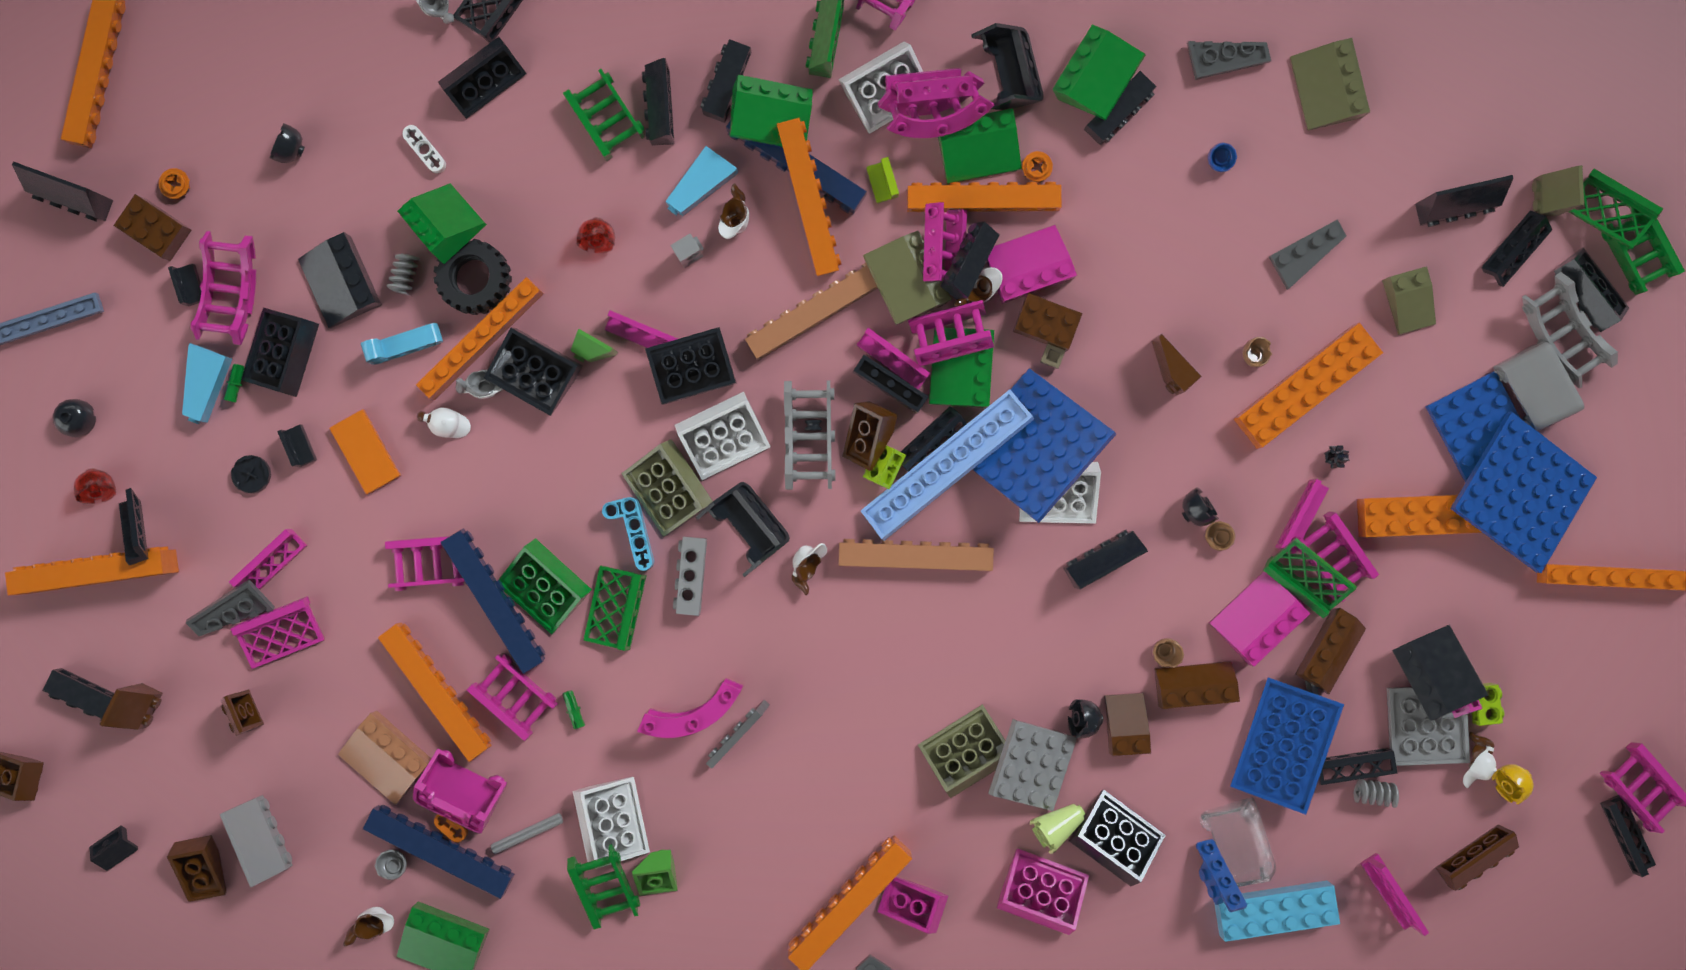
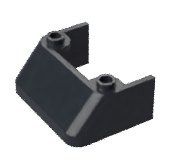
[971,23,1044,110]
[696,482,790,577]

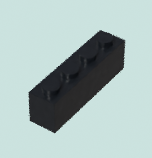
[700,39,752,123]
[1084,71,1157,145]
[941,221,999,300]
[853,355,929,414]
[42,668,114,721]

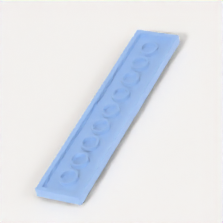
[861,389,1034,541]

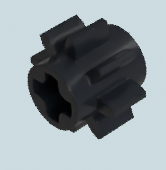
[1324,445,1350,468]

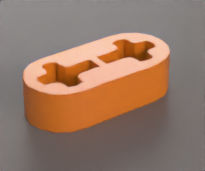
[434,814,468,843]

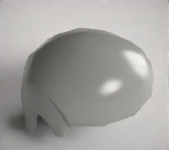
[375,850,407,880]

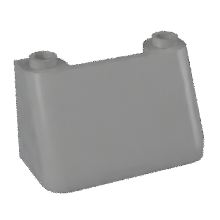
[1493,342,1585,431]

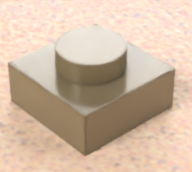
[1040,344,1065,369]

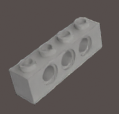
[673,537,707,616]

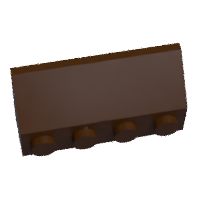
[1295,608,1366,694]
[1154,661,1240,709]
[1435,824,1519,891]

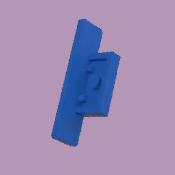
[1196,839,1247,912]

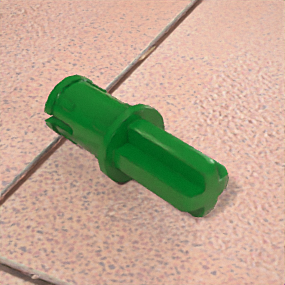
[224,364,244,403]
[562,690,585,729]

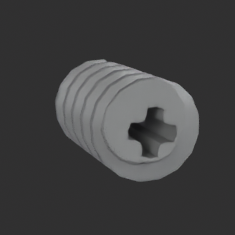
[387,253,420,296]
[1353,779,1399,808]

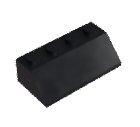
[438,37,527,119]
[642,58,675,146]
[1554,248,1629,332]
[1064,530,1148,589]

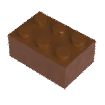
[113,194,192,261]
[1013,293,1083,352]

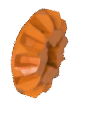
[1022,151,1053,182]
[159,168,190,199]

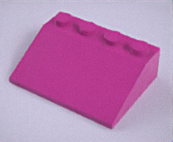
[987,225,1077,304]
[1209,571,1310,666]
[997,848,1089,935]

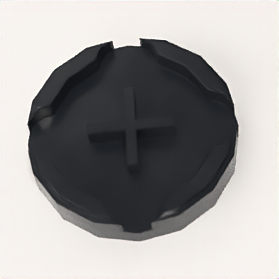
[231,455,271,493]

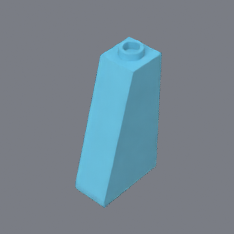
[665,146,738,216]
[182,343,233,424]

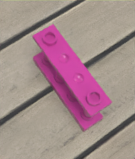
[885,68,973,103]
[923,202,967,282]
[908,300,994,367]
[1292,511,1379,602]
[385,537,465,591]
[467,654,558,741]
[1600,742,1686,833]

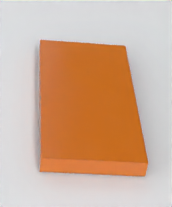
[329,409,401,495]

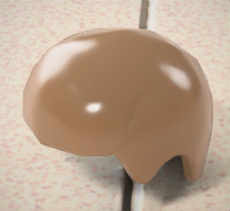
[1242,337,1272,367]
[1205,521,1236,551]
[1152,638,1184,668]

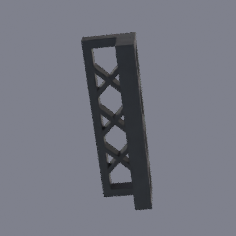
[1481,210,1552,287]
[901,406,967,472]
[119,488,149,565]
[1319,748,1398,785]
[1600,795,1656,877]

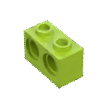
[863,445,906,490]
[1471,683,1504,726]

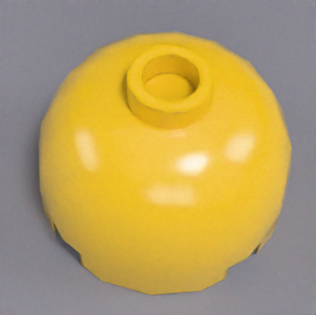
[1492,764,1534,804]

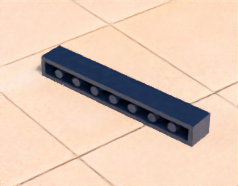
[726,120,867,214]
[440,528,546,674]
[363,805,515,899]

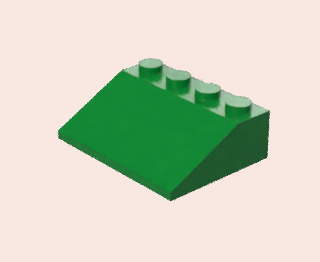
[806,0,844,78]
[1052,24,1146,120]
[730,75,813,147]
[938,108,1022,184]
[397,183,487,264]
[929,328,995,408]
[499,538,592,635]
[396,901,490,970]

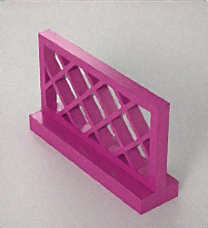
[231,596,325,669]
[1360,853,1429,936]

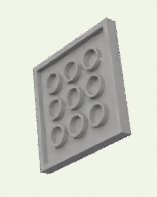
[1387,687,1470,766]
[988,719,1077,811]

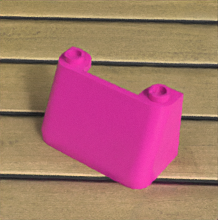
[413,749,507,833]

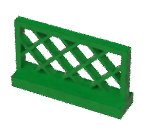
[1568,168,1663,250]
[1263,538,1357,619]
[584,565,647,651]

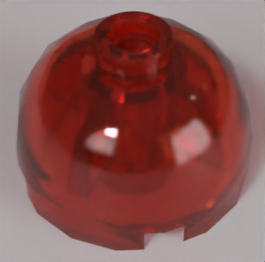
[576,217,615,253]
[73,468,116,504]

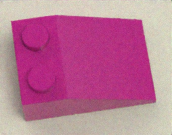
[877,877,948,934]

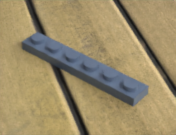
[0,293,104,345]

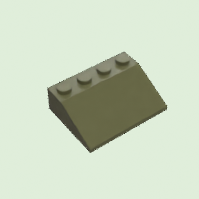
[1290,38,1370,131]
[863,230,952,325]
[621,439,713,537]
[918,704,1006,798]

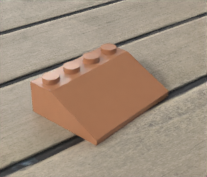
[338,711,432,805]

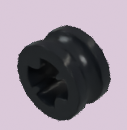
[805,420,822,431]

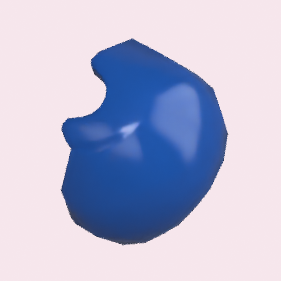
[1208,143,1237,172]

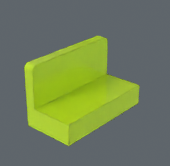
[866,157,899,203]

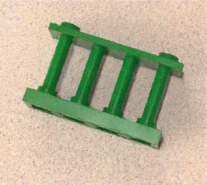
[563,69,645,161]
[1601,211,1685,295]
[567,844,640,930]

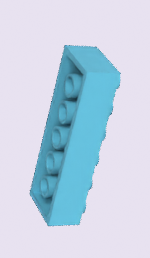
[1214,880,1340,942]

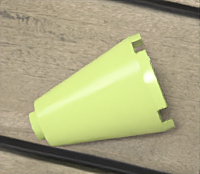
[1030,804,1085,854]

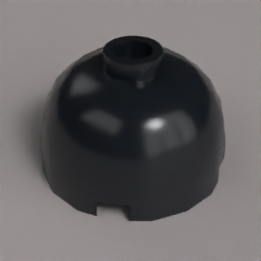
[269,123,305,163]
[53,399,96,437]
[1182,487,1219,526]
[1068,699,1103,738]

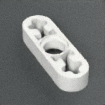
[403,125,446,173]

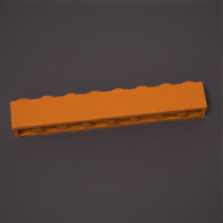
[61,0,126,148]
[777,118,842,276]
[907,182,1062,212]
[416,277,544,400]
[1537,564,1686,590]
[378,622,492,762]

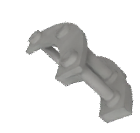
[1522,272,1618,389]
[784,380,836,490]

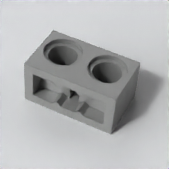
[670,234,704,268]

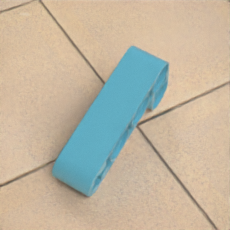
[360,323,443,365]
[602,497,654,571]

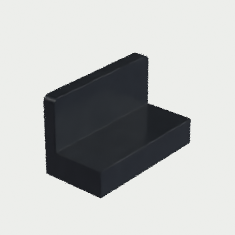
[168,264,202,307]
[277,424,317,467]
[89,825,138,871]

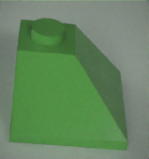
[570,329,618,363]
[632,849,678,896]

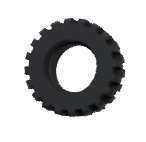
[433,239,512,315]

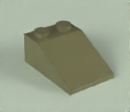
[1532,165,1584,216]
[1382,266,1436,335]

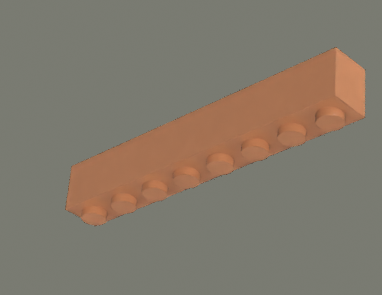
[745,262,878,360]
[839,539,994,571]

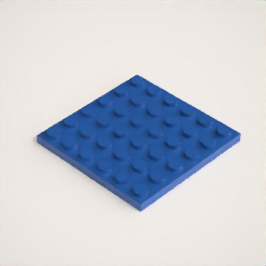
[972,368,1116,523]
[1450,412,1597,573]

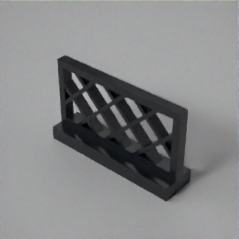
[453,0,523,43]

